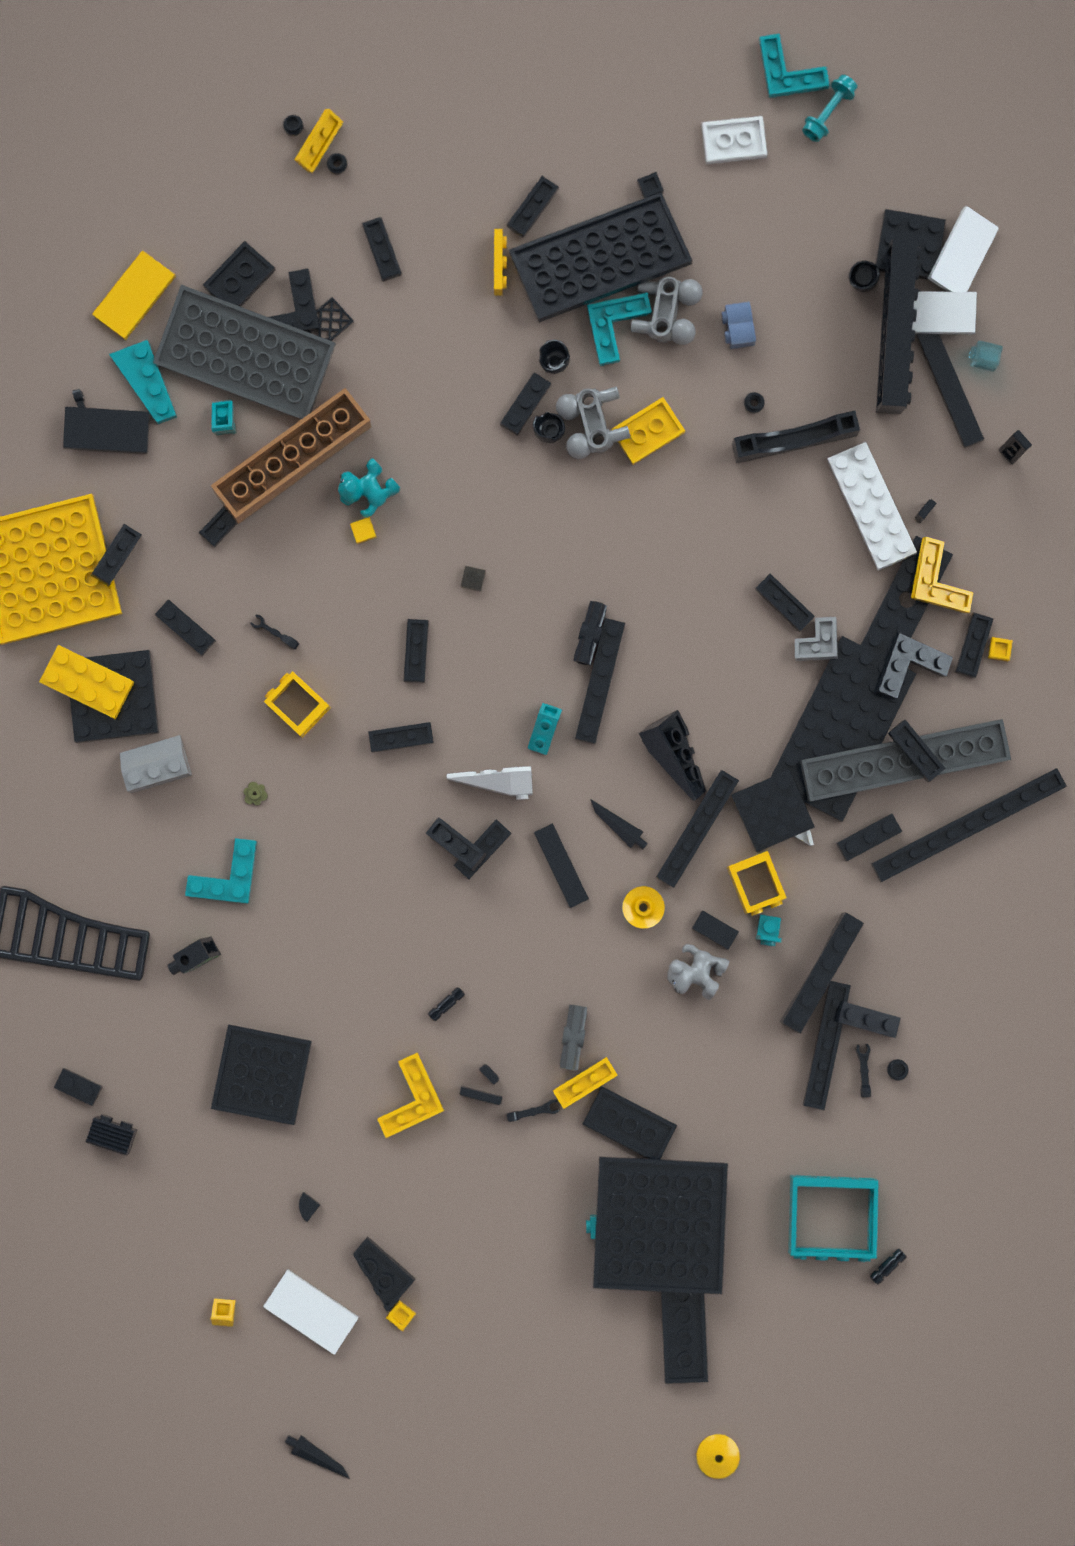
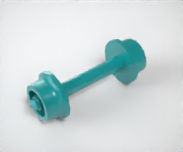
[802,74,857,142]

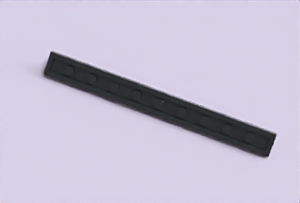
[871,768,1067,882]

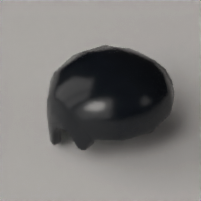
[849,260,880,292]
[539,339,570,374]
[532,412,565,443]

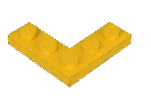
[911,537,974,613]
[377,1052,444,1138]

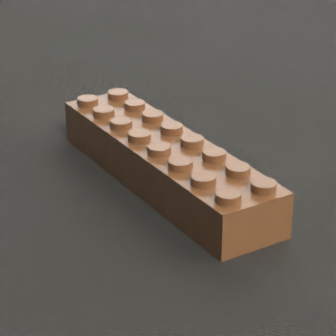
[211,388,371,524]

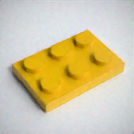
[611,397,685,465]

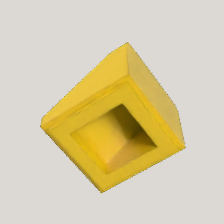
[211,1299,236,1326]

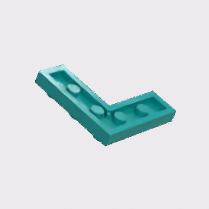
[759,33,830,98]
[587,293,652,366]
[185,838,257,904]

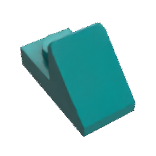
[211,400,236,435]

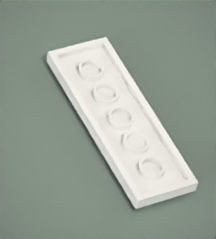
[827,442,917,571]

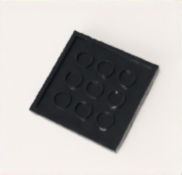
[70,650,159,743]
[211,1024,312,1125]

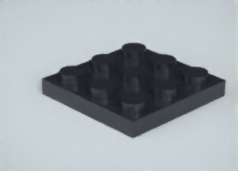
[875,209,946,280]
[731,769,815,852]

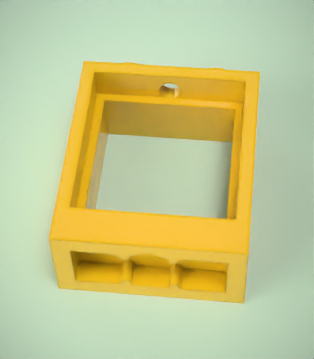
[264,671,331,738]
[727,851,786,916]

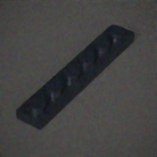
[575,618,625,744]
[656,770,739,888]
[803,981,851,1110]

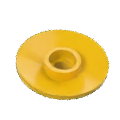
[622,886,665,929]
[697,1434,740,1479]

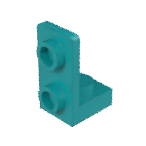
[528,703,562,755]
[756,914,782,946]

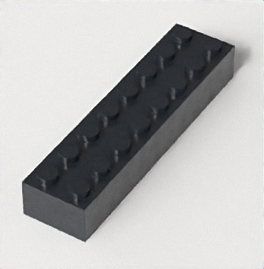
[876,238,921,414]

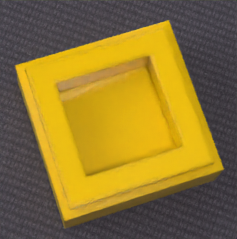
[350,517,377,544]
[988,637,1013,662]
[386,1300,416,1331]

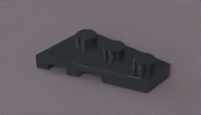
[353,1236,416,1312]

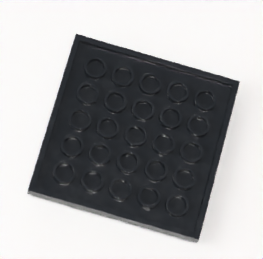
[593,1156,728,1294]

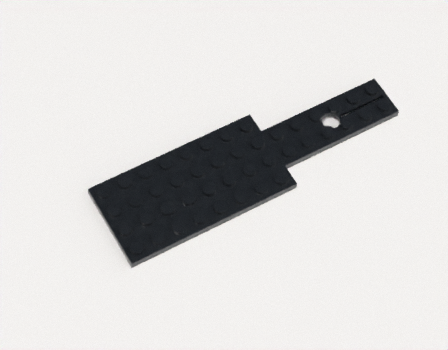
[771,536,953,822]

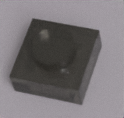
[461,566,486,592]

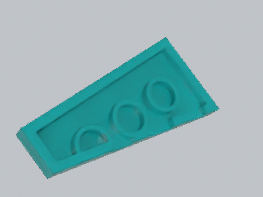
[109,340,177,424]

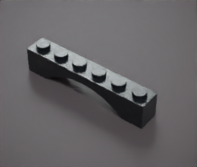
[732,410,860,464]
[780,912,864,1033]

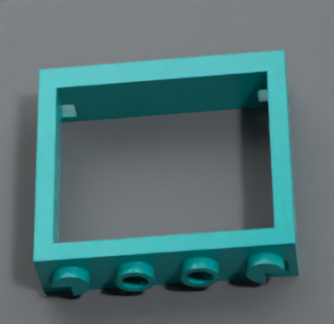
[788,1175,879,1262]

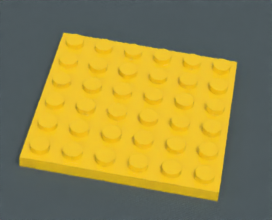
[0,493,123,645]

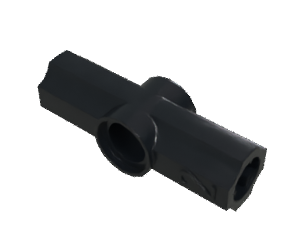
[573,601,607,666]

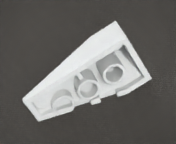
[447,766,533,800]

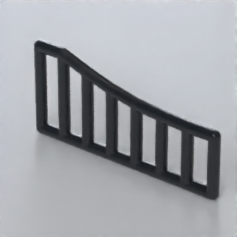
[0,886,150,981]

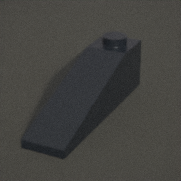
[639,710,706,801]

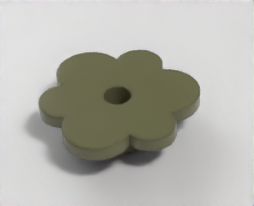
[244,782,268,806]

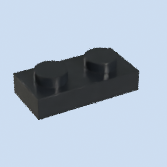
[54,1068,103,1106]

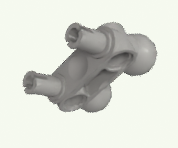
[631,277,703,345]
[556,386,631,459]

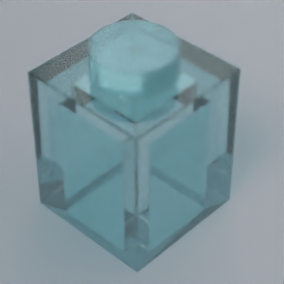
[969,340,1003,371]

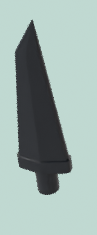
[590,799,648,850]
[284,1435,350,1479]

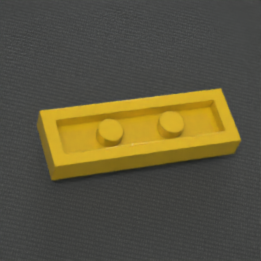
[294,109,343,173]
[494,229,507,296]
[552,1057,618,1109]

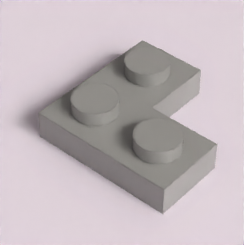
[795,617,838,661]

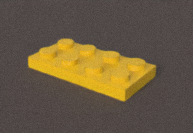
[39,645,134,719]

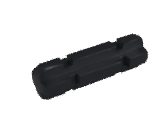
[428,987,465,1021]
[870,1249,907,1285]

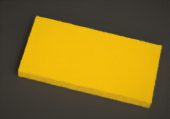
[92,250,176,340]

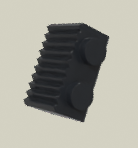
[86,1114,138,1155]

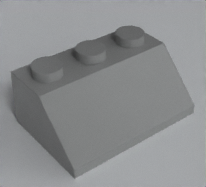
[120,735,192,793]

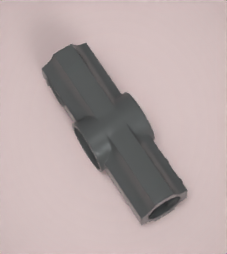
[560,1004,587,1071]

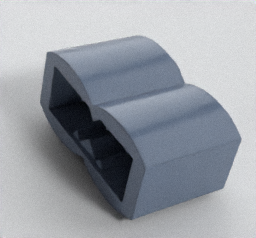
[721,302,756,349]

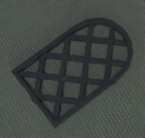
[309,297,354,341]

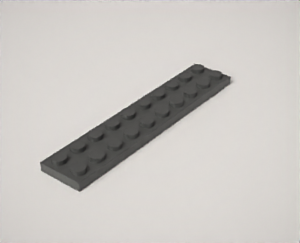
[800,719,1011,802]

